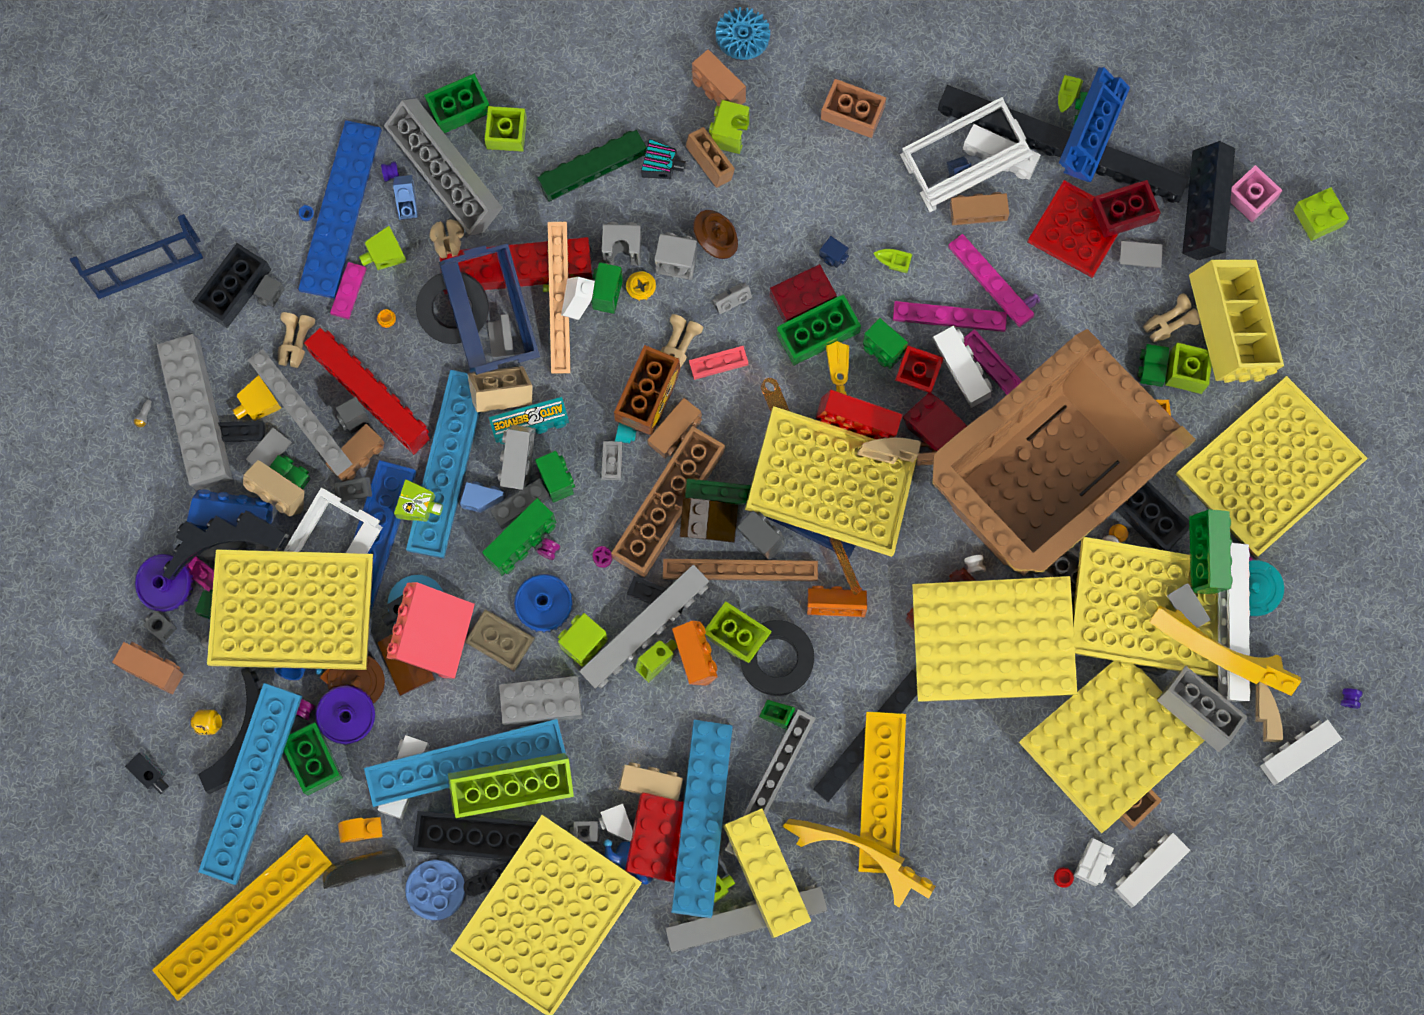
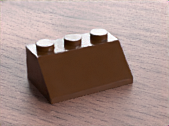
[377,634,436,696]

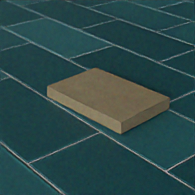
[465,609,535,672]

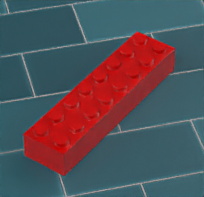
[440,237,593,294]
[304,328,430,455]

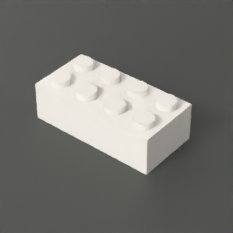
[933,326,992,408]

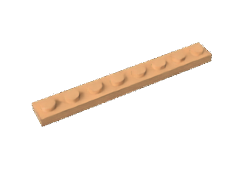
[548,222,571,374]

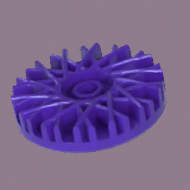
[135,554,194,612]
[316,684,375,744]

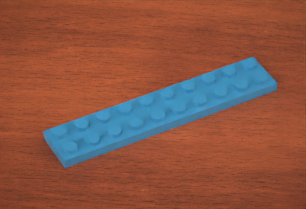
[406,370,480,559]
[198,683,302,885]
[364,719,566,807]
[671,720,733,918]

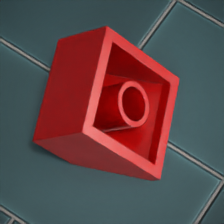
[895,346,944,393]

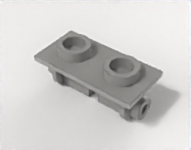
[712,283,752,314]

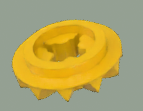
[626,271,656,301]

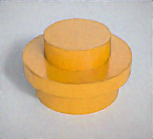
[377,309,396,328]
[1109,524,1128,543]

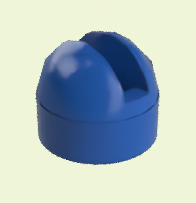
[299,205,314,221]

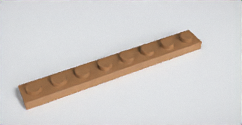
[663,559,818,581]

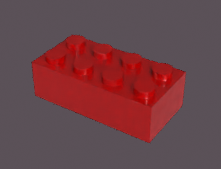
[815,390,903,440]

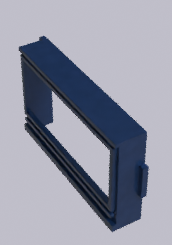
[439,243,540,375]

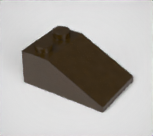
[680,498,738,543]

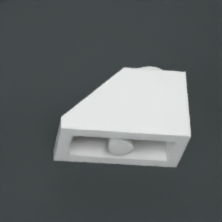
[561,277,595,320]
[599,804,633,842]

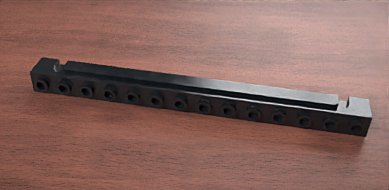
[937,85,1189,203]

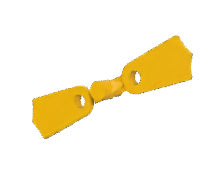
[826,341,852,432]

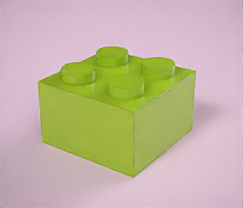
[485,106,527,152]
[1293,187,1349,241]
[1165,343,1212,394]

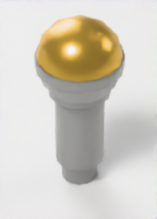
[134,400,152,427]

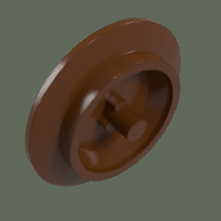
[693,210,738,259]
[327,656,385,703]

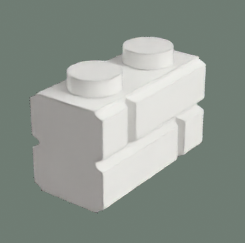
[1074,838,1115,886]

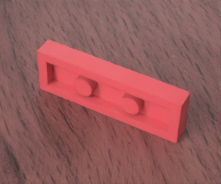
[689,346,748,380]

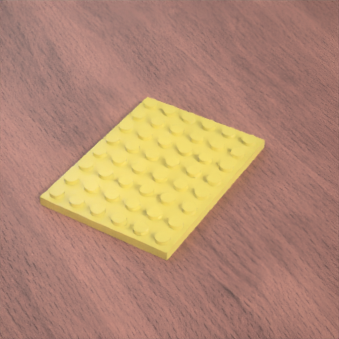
[1176,376,1368,558]
[745,406,917,557]
[1073,537,1218,678]
[207,550,373,670]
[912,576,1077,702]
[1019,661,1205,833]
[451,814,642,1015]

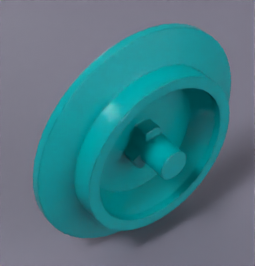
[1249,560,1284,616]

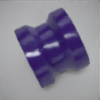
[381,161,399,182]
[1340,688,1363,709]

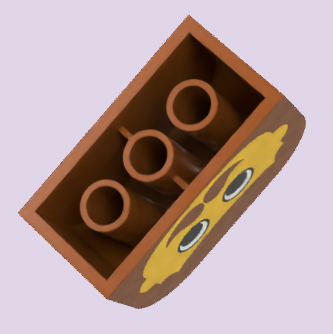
[614,345,680,435]

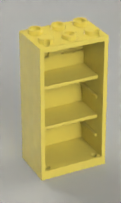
[1189,260,1284,383]

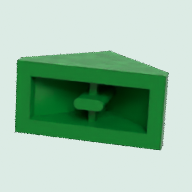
[759,700,795,730]

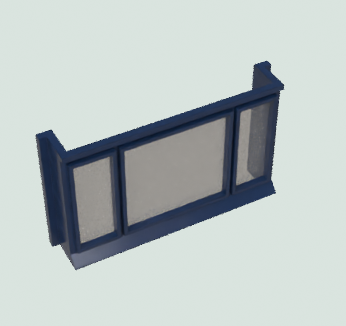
[70,214,203,300]

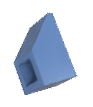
[393,175,418,220]
[460,481,505,513]

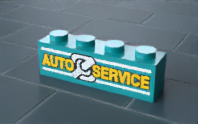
[489,397,569,444]

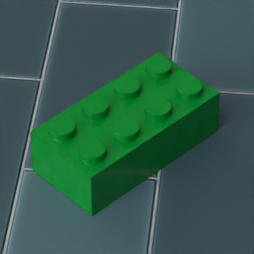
[776,294,861,366]
[482,498,557,576]
[1189,509,1233,594]

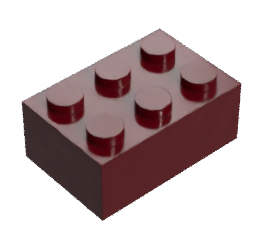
[1091,180,1161,238]
[769,264,837,323]

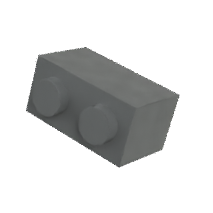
[336,397,371,434]

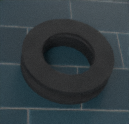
[416,272,489,344]
[740,620,814,696]

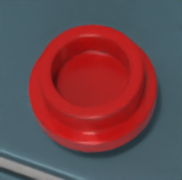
[1053,867,1074,888]

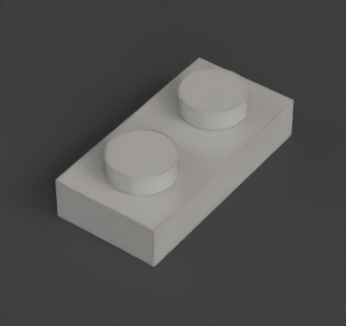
[602,441,623,480]

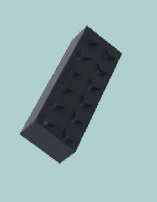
[1182,141,1235,260]
[413,811,536,862]

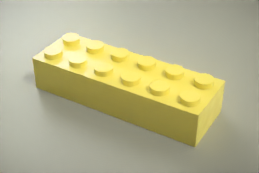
[724,809,811,938]

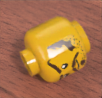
[191,710,222,735]

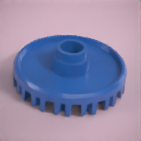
[514,574,573,633]

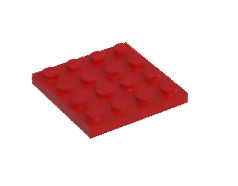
[1027,180,1118,278]
[625,792,684,883]

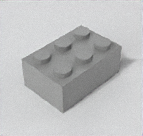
[498,425,536,490]

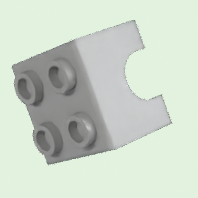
[602,222,642,266]
[655,232,697,280]

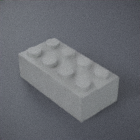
[1157,666,1247,752]
[499,676,582,727]

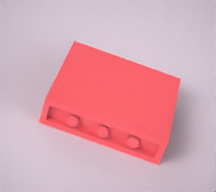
[386,582,475,679]

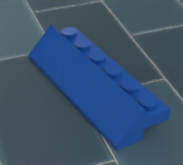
[1059,67,1130,182]

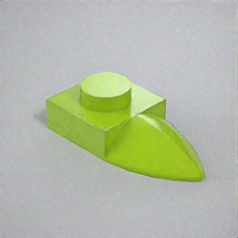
[1058,75,1083,113]
[874,249,912,273]

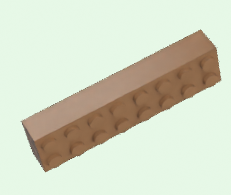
[611,426,725,578]

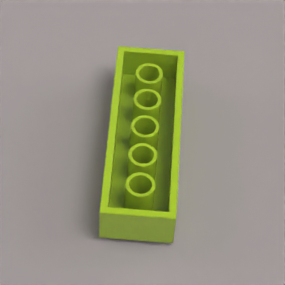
[448,753,574,818]

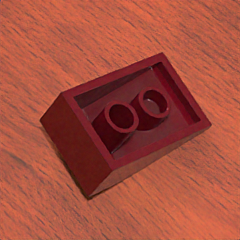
[903,393,967,451]

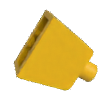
[232,375,281,421]

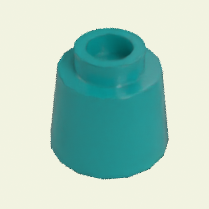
[615,423,637,443]

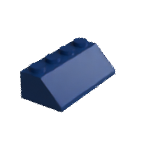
[187,489,273,530]

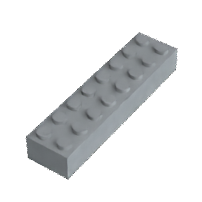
[384,99,503,235]
[157,334,233,490]

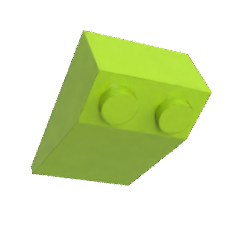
[705,601,772,663]

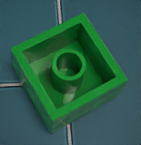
[590,262,623,314]
[863,318,908,370]
[535,451,575,503]

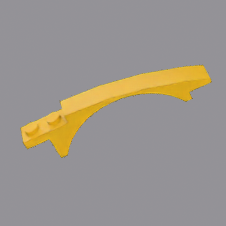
[1149,606,1301,696]
[783,819,936,908]

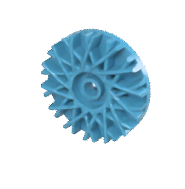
[716,7,770,60]

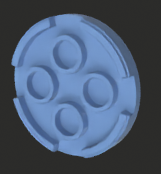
[405,860,465,920]

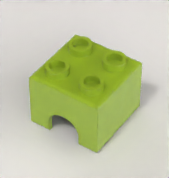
[709,100,749,154]
[558,613,608,668]

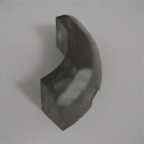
[323,848,406,889]

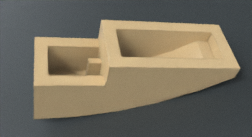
[857,438,921,464]
[1255,682,1283,743]

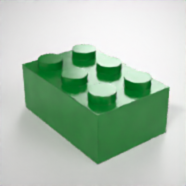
[424,73,490,133]
[284,723,343,796]

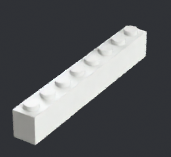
[1218,543,1250,702]

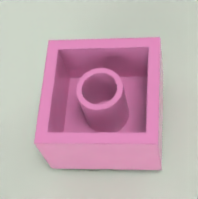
[1230,165,1282,222]

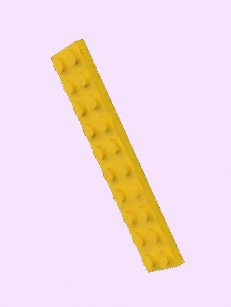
[152,834,334,1001]

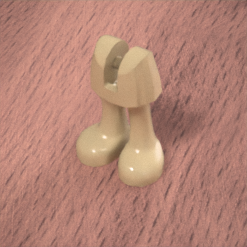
[430,219,464,258]
[1143,293,1201,343]
[278,312,315,368]
[661,314,704,367]

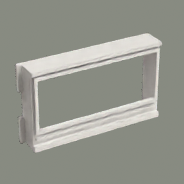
[900,97,1033,212]
[283,488,383,554]

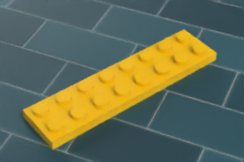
[858,712,906,873]

